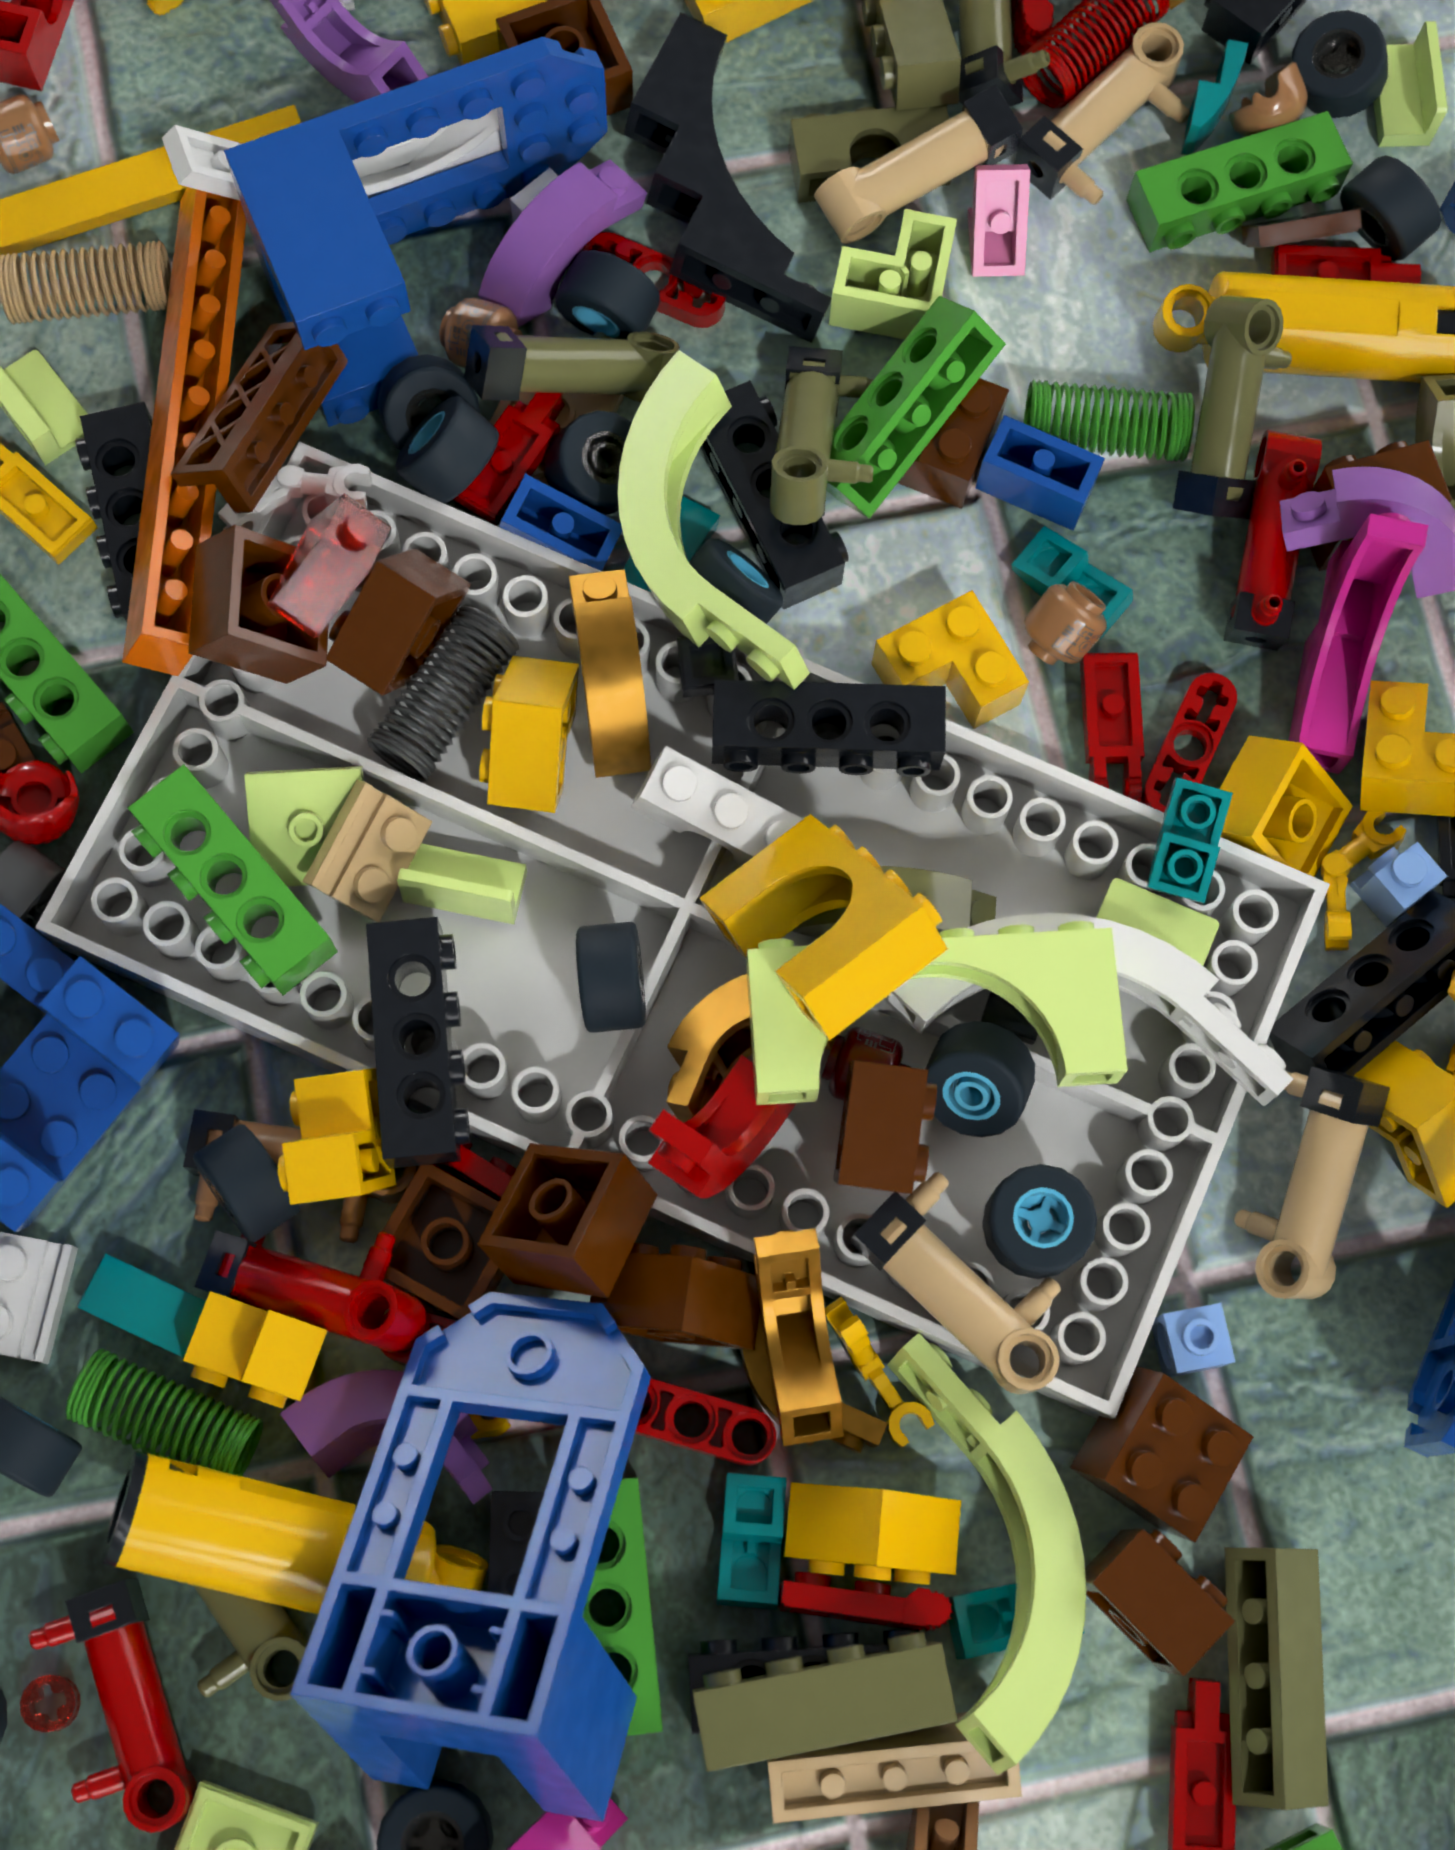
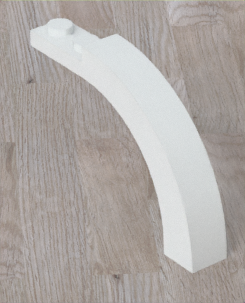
[162,108,502,201]
[883,913,1293,1106]

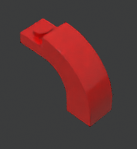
[648,1055,797,1199]

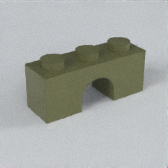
[788,105,951,203]

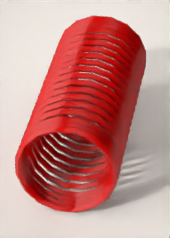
[1022,0,1170,109]

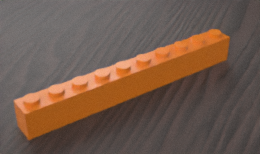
[122,187,247,676]

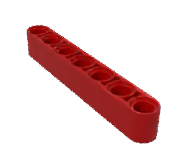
[380,1312,777,1466]

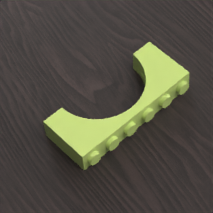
[746,921,1128,1105]

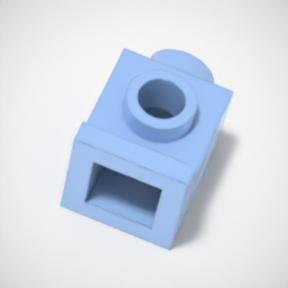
[1350,842,1447,927]

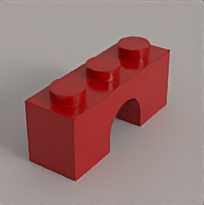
[0,0,74,92]

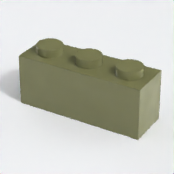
[862,0,961,111]

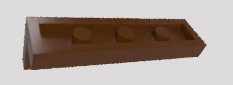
[171,322,348,514]

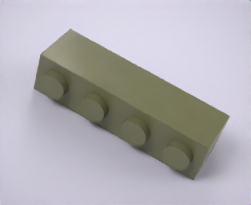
[1224,1547,1329,1810]
[693,1632,958,1772]

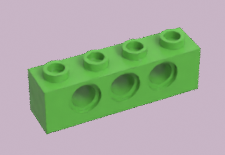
[1126,111,1353,252]
[826,296,1006,519]
[0,574,134,774]
[127,764,338,996]
[582,1477,663,1736]

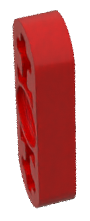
[583,232,725,328]
[1140,673,1237,813]

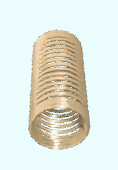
[0,240,171,325]

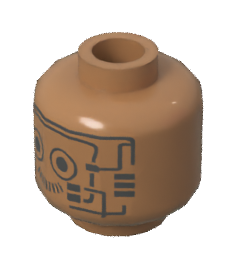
[0,94,59,174]
[440,298,523,368]
[1024,581,1107,665]

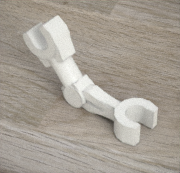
[218,463,372,532]

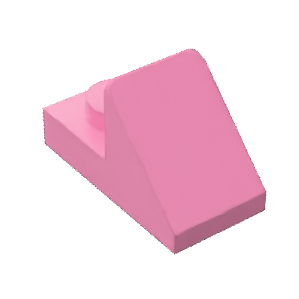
[968,164,1030,277]

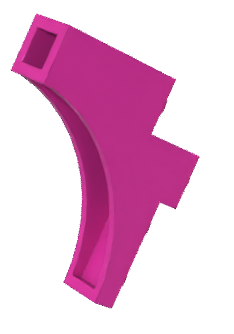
[1288,513,1428,774]

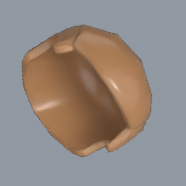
[1229,62,1308,137]

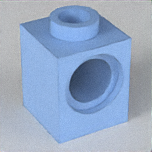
[1152,1303,1236,1377]

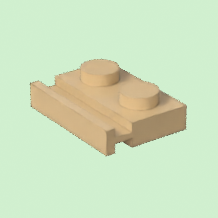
[302,780,432,922]

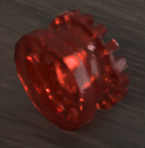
[20,1675,81,1733]

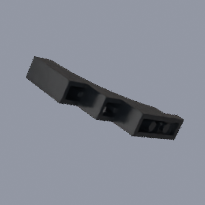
[623,12,832,343]

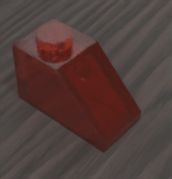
[267,493,391,639]

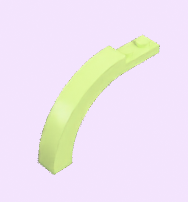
[617,350,810,690]
[887,1333,1086,1775]

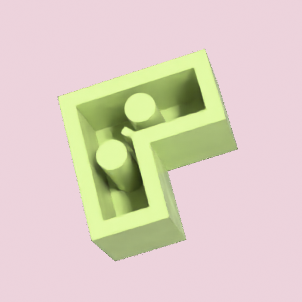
[829,209,957,340]

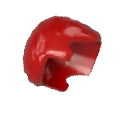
[0,760,80,845]

